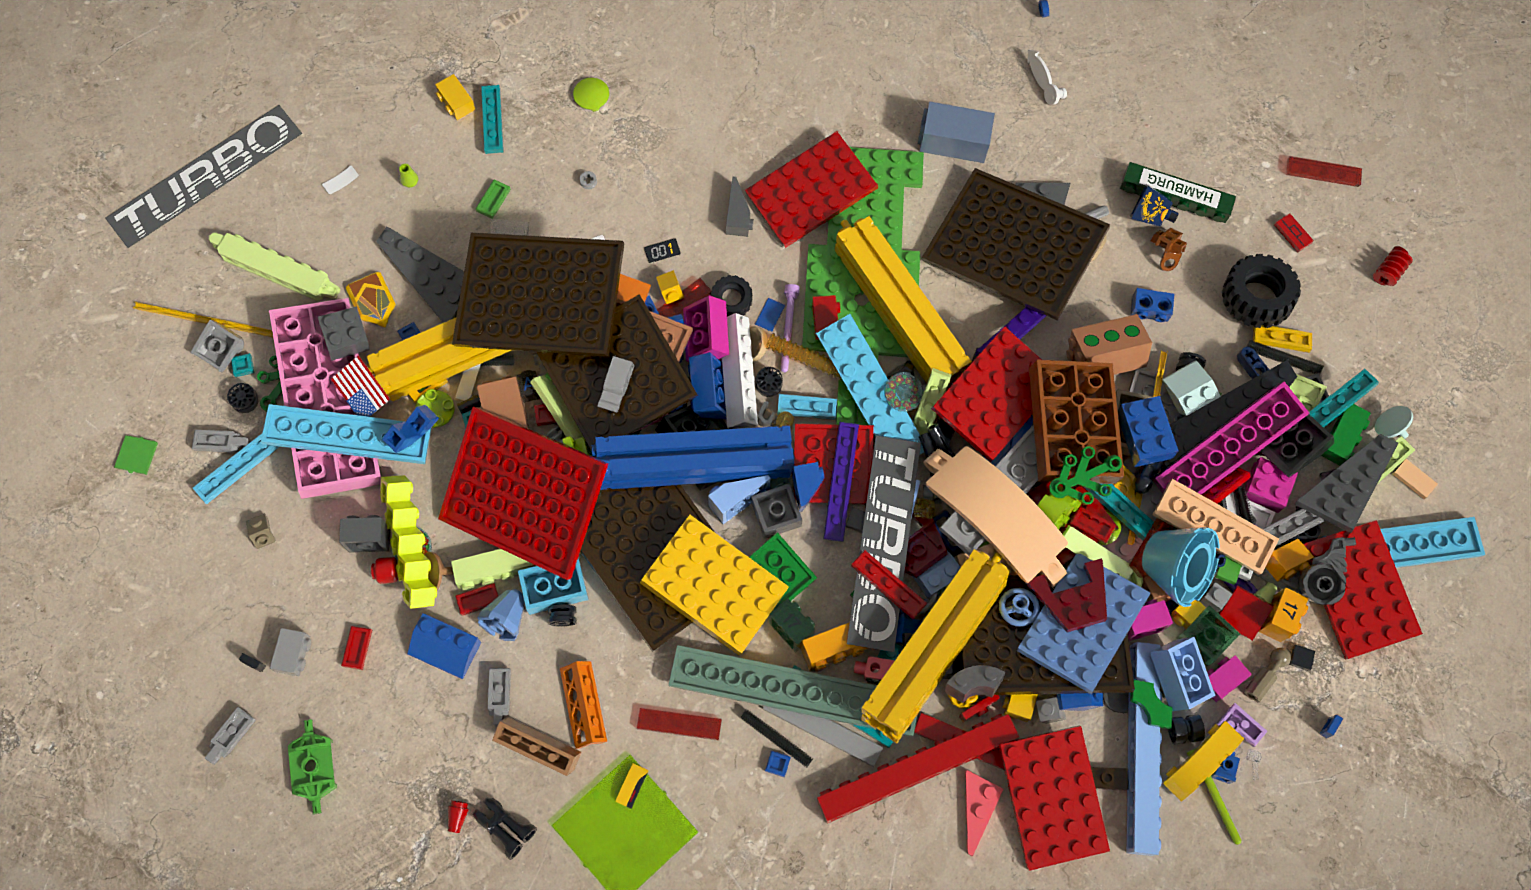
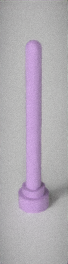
[781,284,800,373]

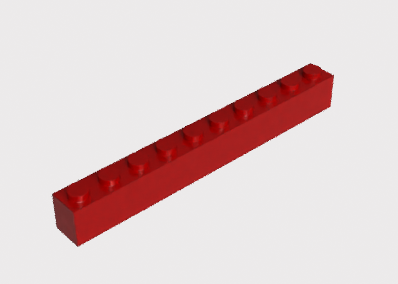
[817,714,1019,824]

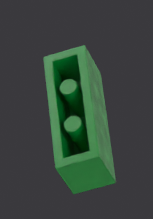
[1321,404,1371,466]

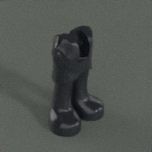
[472,797,537,860]

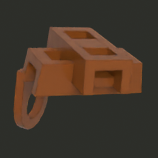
[1150,227,1187,271]

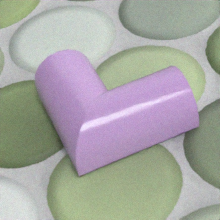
[1208,703,1267,747]

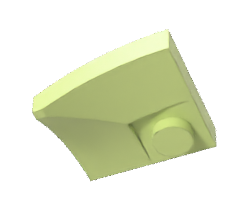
[1289,374,1327,412]

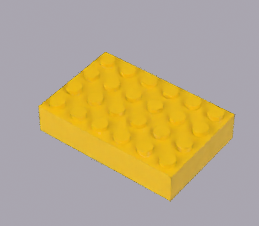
[640,515,789,656]

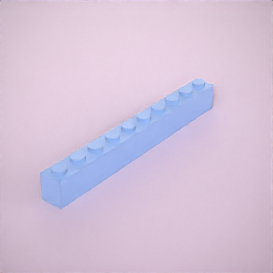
[1126,642,1162,856]

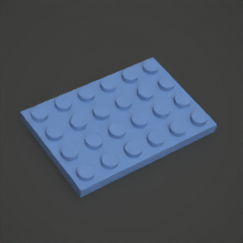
[1017,554,1150,694]

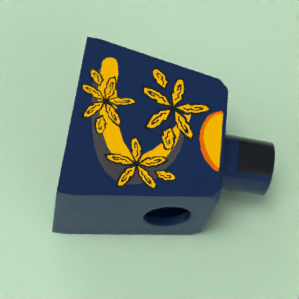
[1130,184,1179,226]

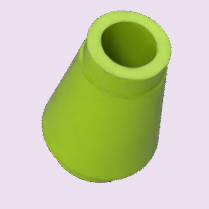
[399,163,418,188]

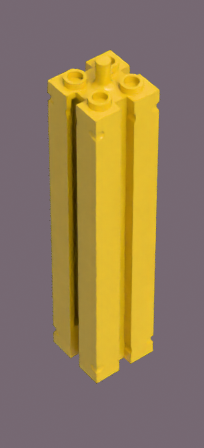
[835,216,972,385]
[367,318,511,401]
[862,549,1009,744]

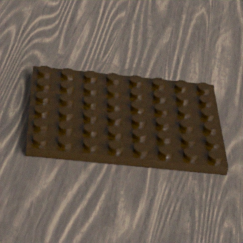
[922,168,1110,321]
[452,232,625,357]
[580,485,715,652]
[961,573,1135,695]

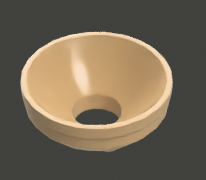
[750,326,770,361]

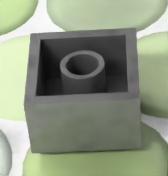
[751,484,803,539]

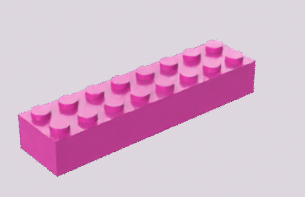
[1152,381,1310,495]

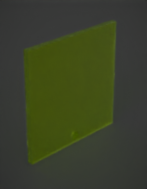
[551,755,699,890]

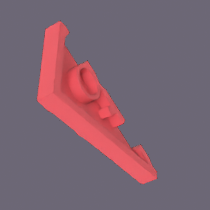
[965,770,1003,856]

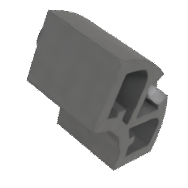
[945,665,1005,703]

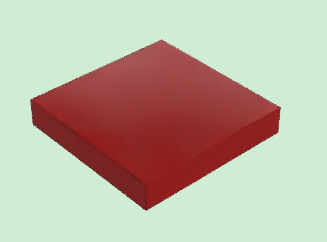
[1216,585,1274,641]

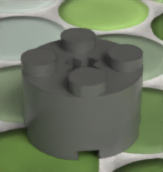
[1298,563,1346,605]

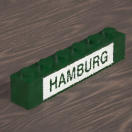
[1120,162,1236,223]

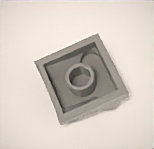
[190,320,244,373]

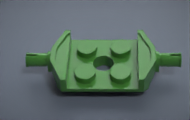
[288,719,337,815]

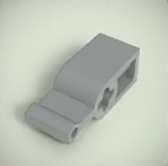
[598,356,634,413]

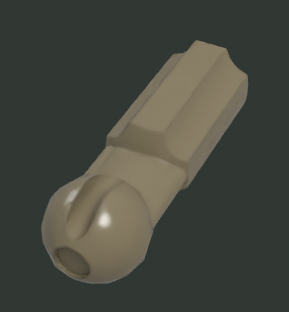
[1244,648,1291,703]

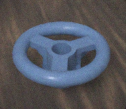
[999,588,1040,627]

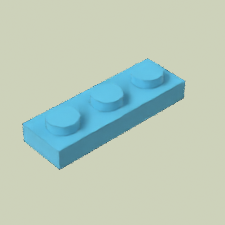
[777,394,837,420]

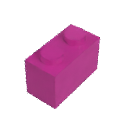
[1207,655,1252,702]

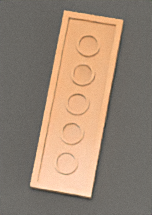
[1152,479,1279,575]

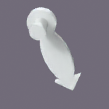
[1028,49,1067,105]

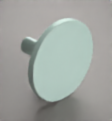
[1375,406,1413,439]

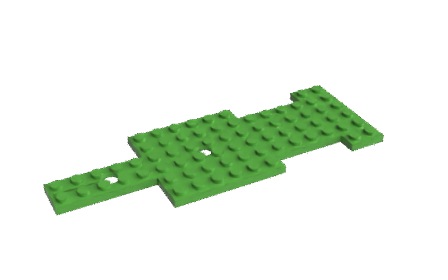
[802,147,924,445]

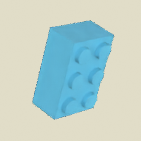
[518,558,589,615]

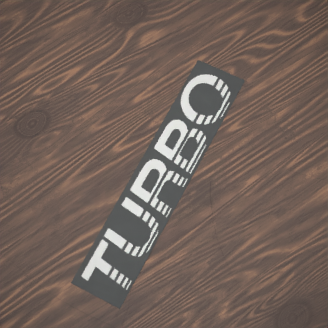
[105,105,303,248]
[847,435,921,652]

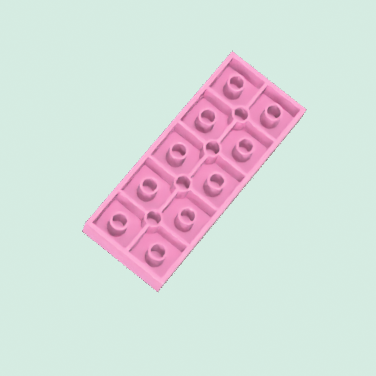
[269,298,381,499]

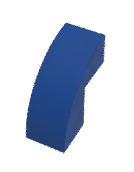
[382,405,439,453]

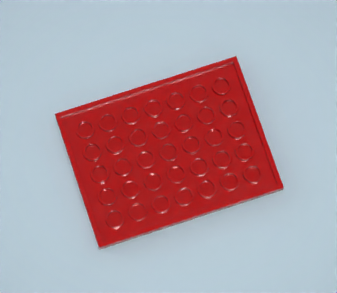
[438,407,609,580]

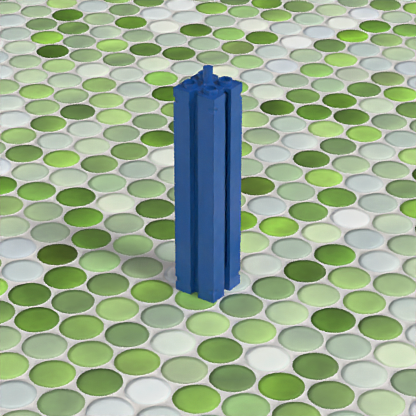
[592,426,794,490]

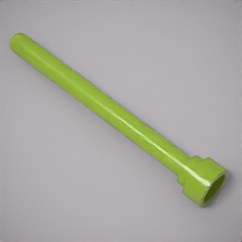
[1186,748,1242,845]

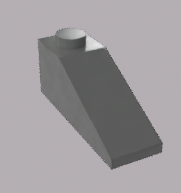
[726,176,754,237]

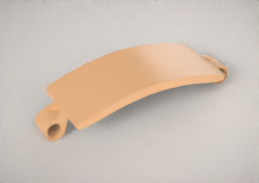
[923,446,1068,588]

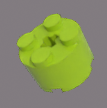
[1037,484,1081,530]

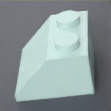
[1162,361,1221,416]

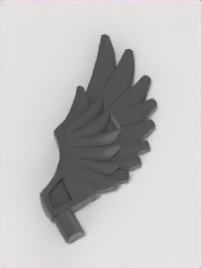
[1295,537,1356,595]

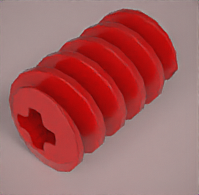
[1373,246,1413,286]

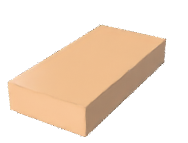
[1393,459,1438,499]

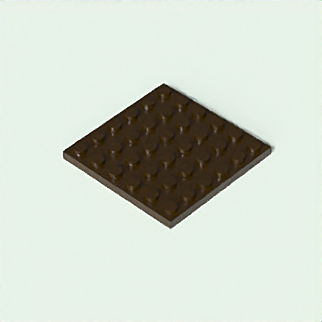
[536,294,698,451]

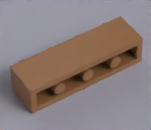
[492,717,582,776]

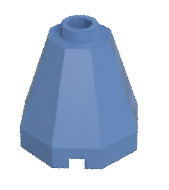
[477,589,525,641]

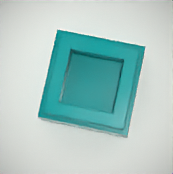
[231,353,255,377]

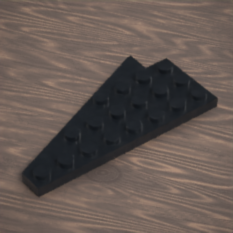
[1163,360,1297,468]

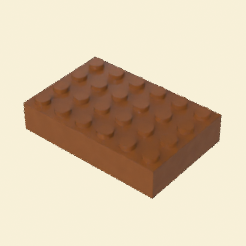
[1029,360,1124,484]

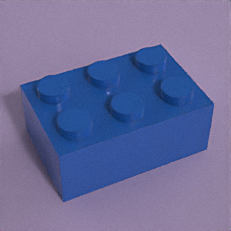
[1118,396,1178,467]

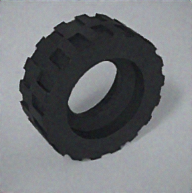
[711,275,753,317]

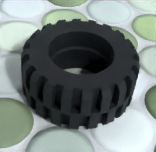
[1222,254,1301,328]

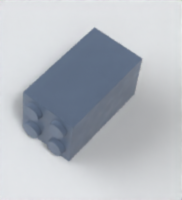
[917,101,995,163]

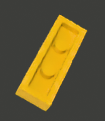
[1253,325,1312,353]

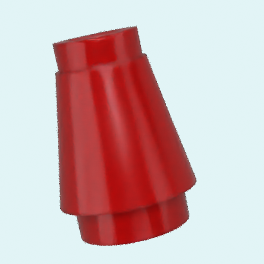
[447,800,469,833]

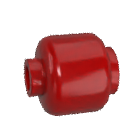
[371,557,398,584]

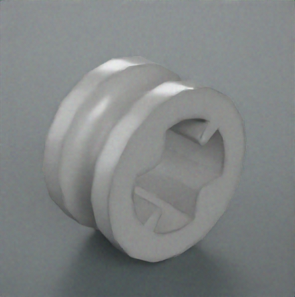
[580,171,597,190]

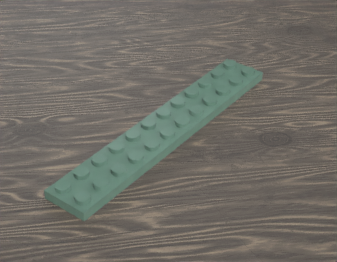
[668,645,917,737]

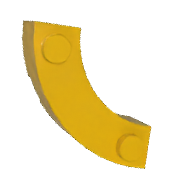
[1163,721,1244,802]

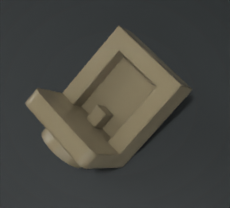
[246,513,276,549]

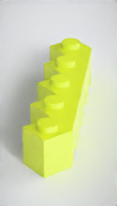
[380,475,437,609]

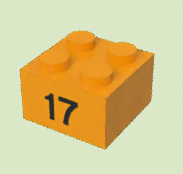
[1259,587,1309,642]

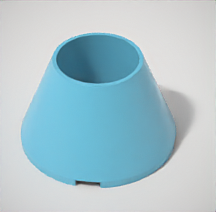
[1142,527,1220,607]

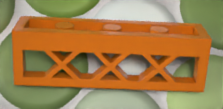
[560,661,607,749]

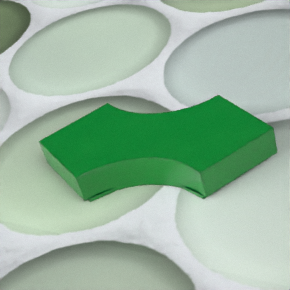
[1130,680,1172,729]

